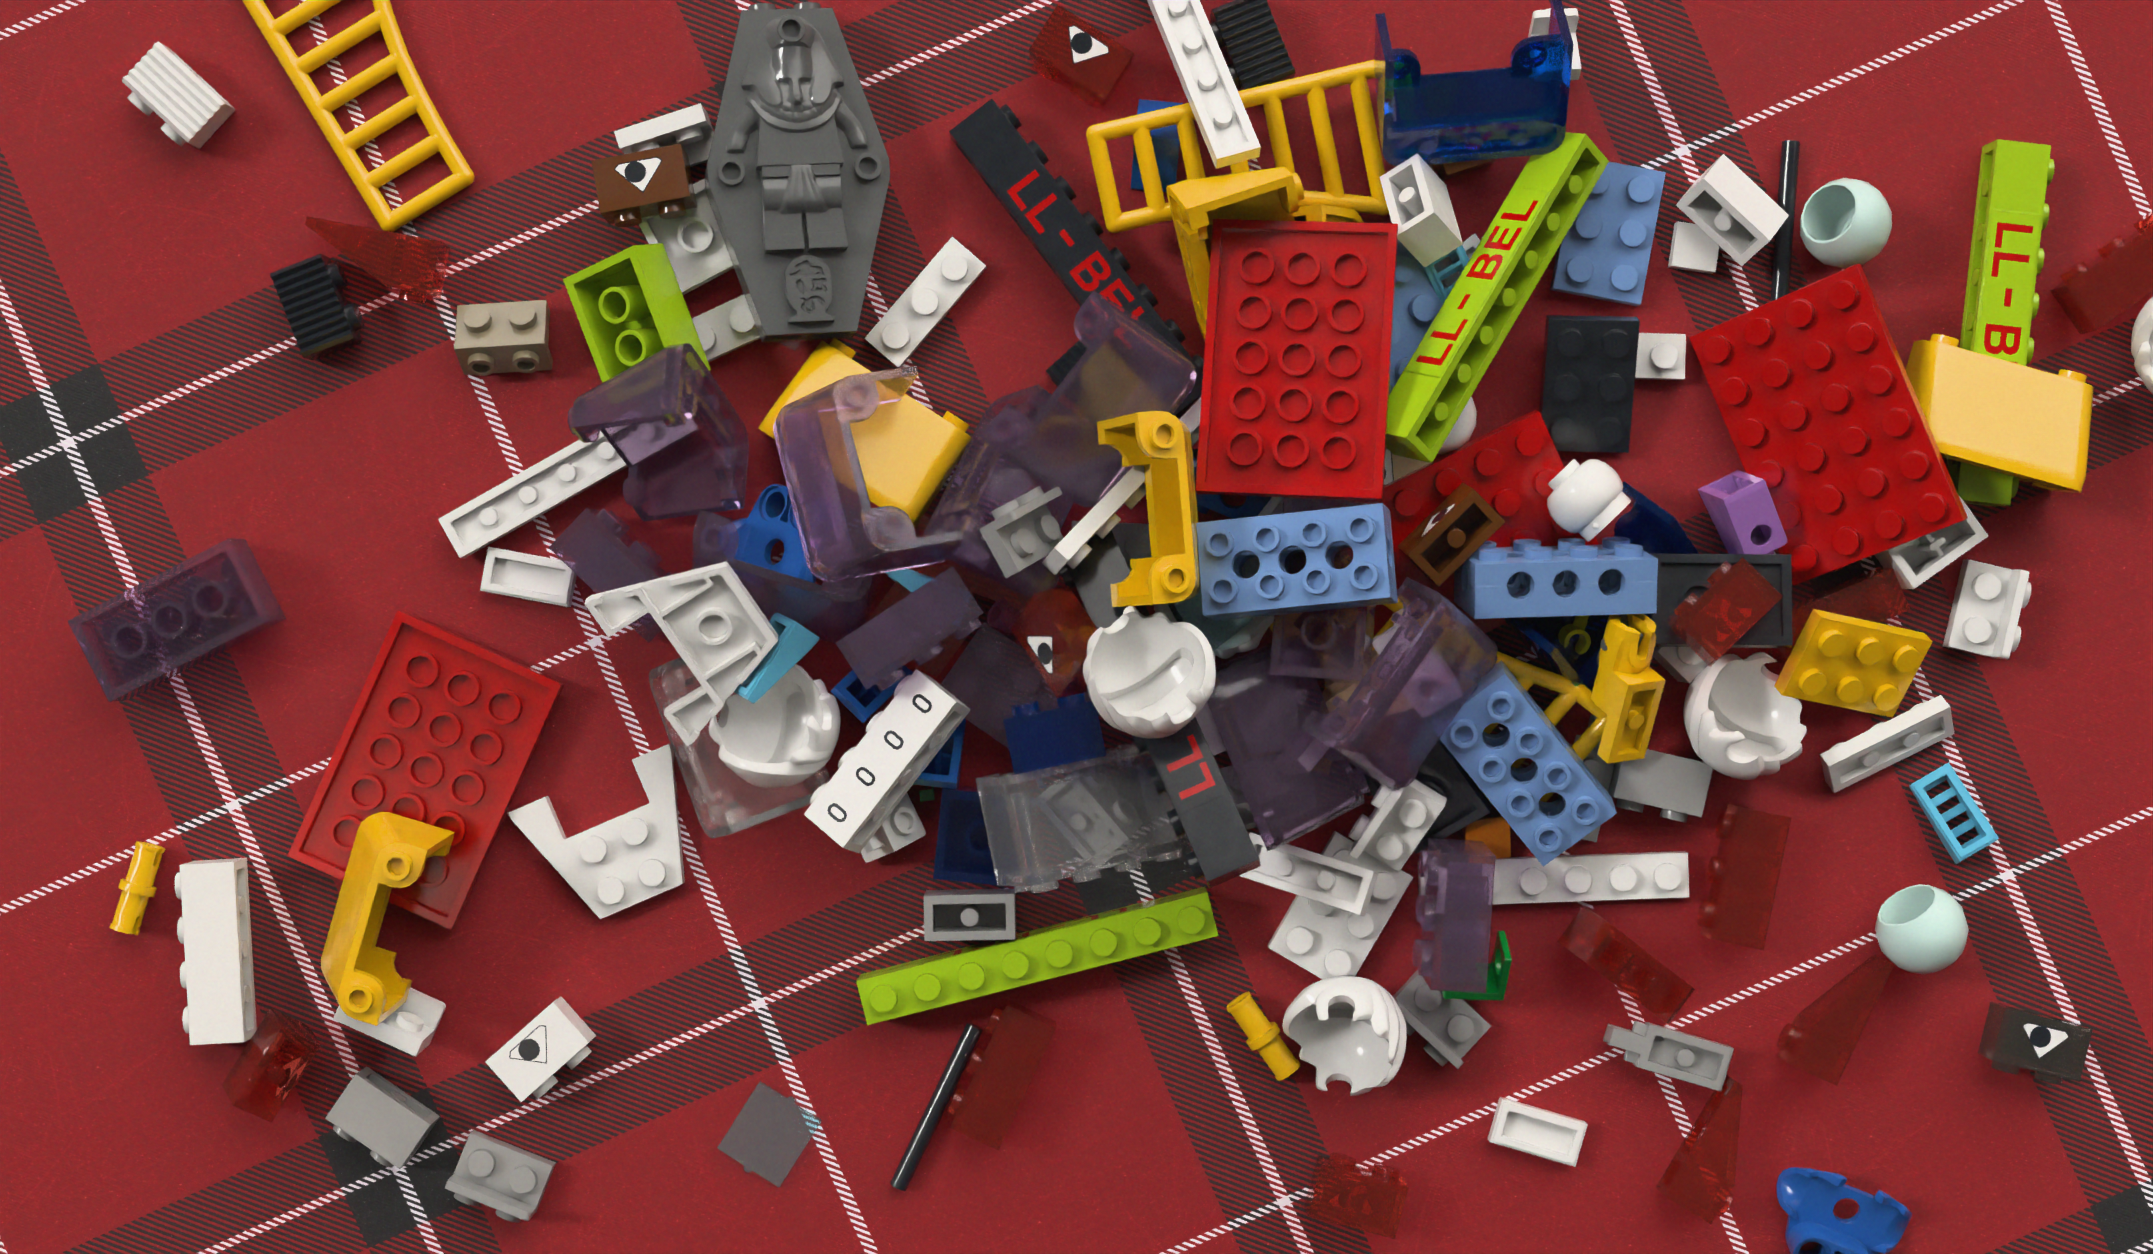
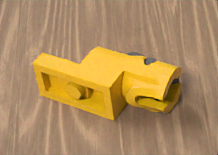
[1590,614,1666,764]

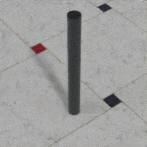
[1770,140,1800,302]
[890,1022,983,1191]

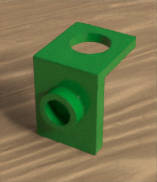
[1437,930,1512,1000]

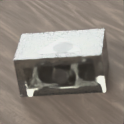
[1978,1002,2093,1085]

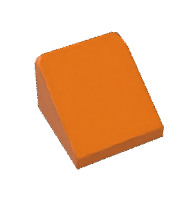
[1462,813,1511,860]

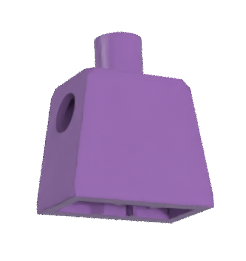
[1698,470,1787,554]

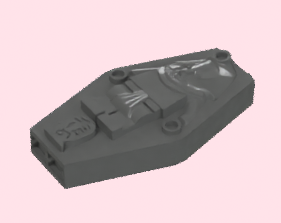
[705,2,890,343]

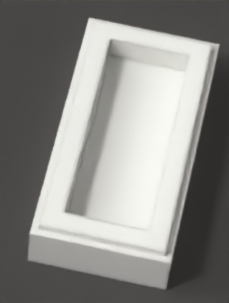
[480,547,579,607]
[1488,1097,1588,1167]

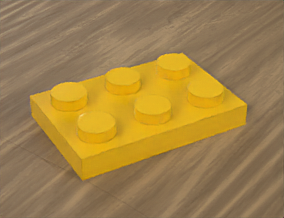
[1774,609,1933,718]

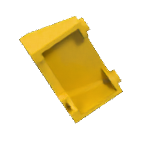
[1166,166,1305,342]
[1906,334,2094,493]
[758,338,973,529]
[1097,411,1201,607]
[321,812,455,1026]

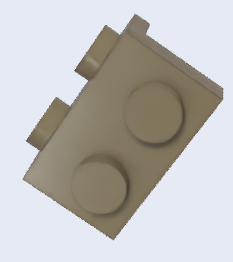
[454,300,553,376]

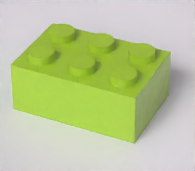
[563,243,711,407]

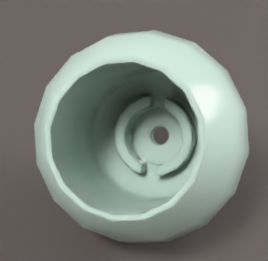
[1800,178,1892,268]
[1875,884,1969,974]

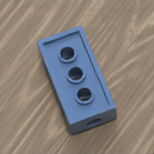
[1196,503,1398,621]
[1454,537,1658,619]
[1429,660,1617,867]

